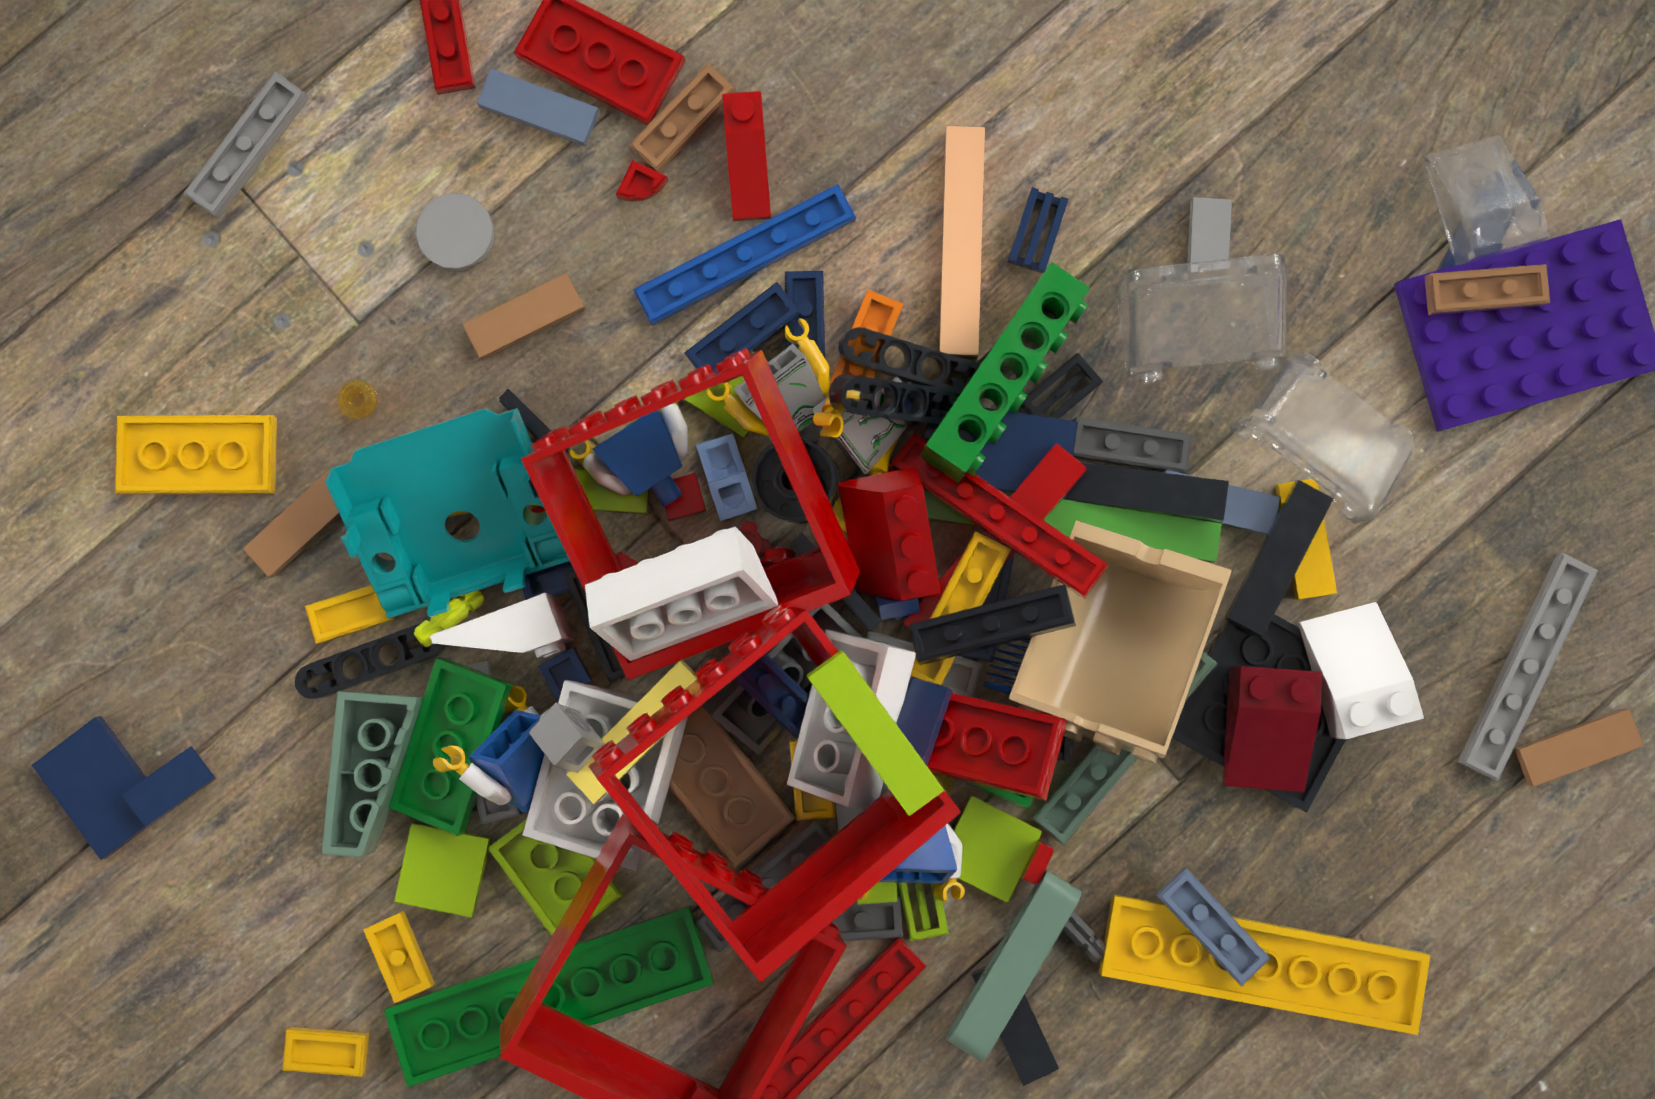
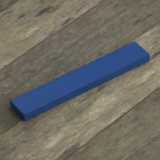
[633,184,856,326]

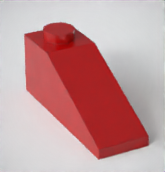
[722,91,771,221]

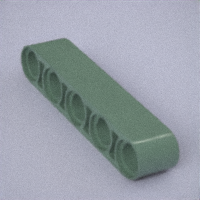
[946,870,1082,1062]

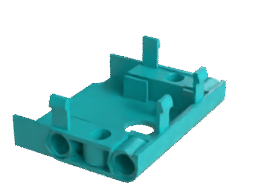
[324,408,570,618]

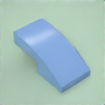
[696,432,757,521]

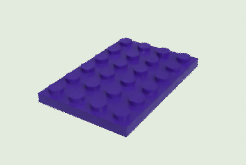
[1394,219,1655,432]

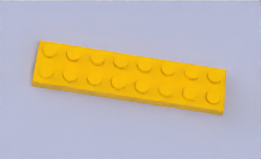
[1099,894,1431,1035]

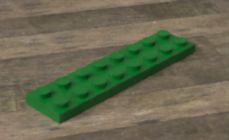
[384,905,715,1088]

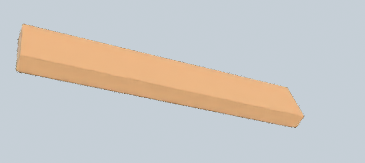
[939,126,985,358]

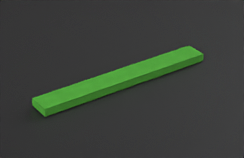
[923,489,1222,563]

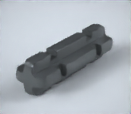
[1063,911,1105,962]

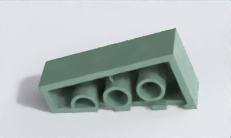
[321,691,424,857]

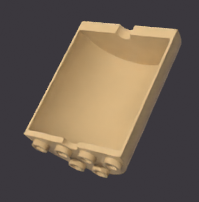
[1008,521,1232,764]

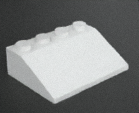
[523,680,688,871]

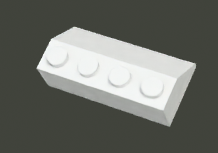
[585,526,778,661]
[787,629,916,808]

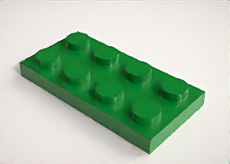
[388,657,513,836]

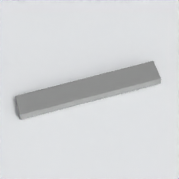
[1457,553,1598,781]

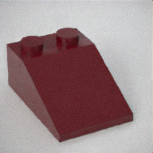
[1223,666,1322,792]

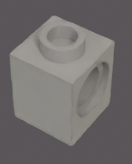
[529,703,605,773]

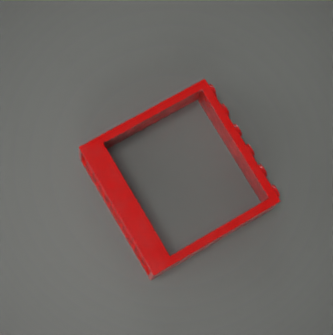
[521,348,860,680]
[589,605,961,983]
[500,812,847,1099]

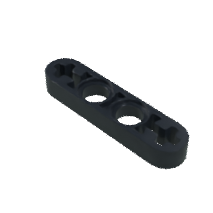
[838,327,980,397]
[829,374,957,424]
[295,624,445,699]

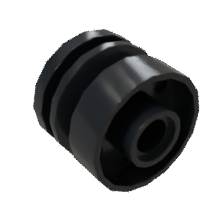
[752,438,842,524]

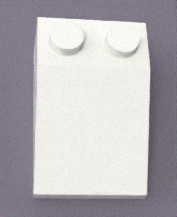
[430,593,574,658]
[1298,602,1424,739]

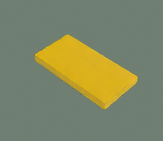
[115,415,277,495]

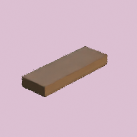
[629,63,736,173]
[1424,264,1550,315]
[463,273,586,360]
[243,469,340,578]
[1514,709,1644,787]

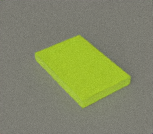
[488,819,623,936]

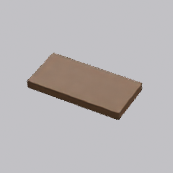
[669,705,796,868]

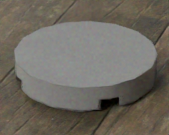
[416,193,495,272]

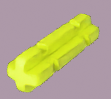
[414,590,485,647]

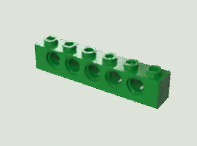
[919,262,1090,483]

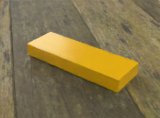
[1275,478,1337,600]

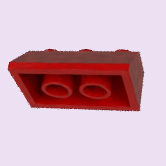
[837,467,941,601]

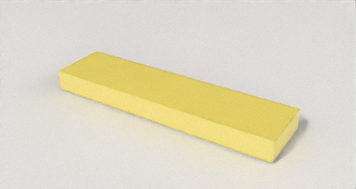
[566,660,697,804]

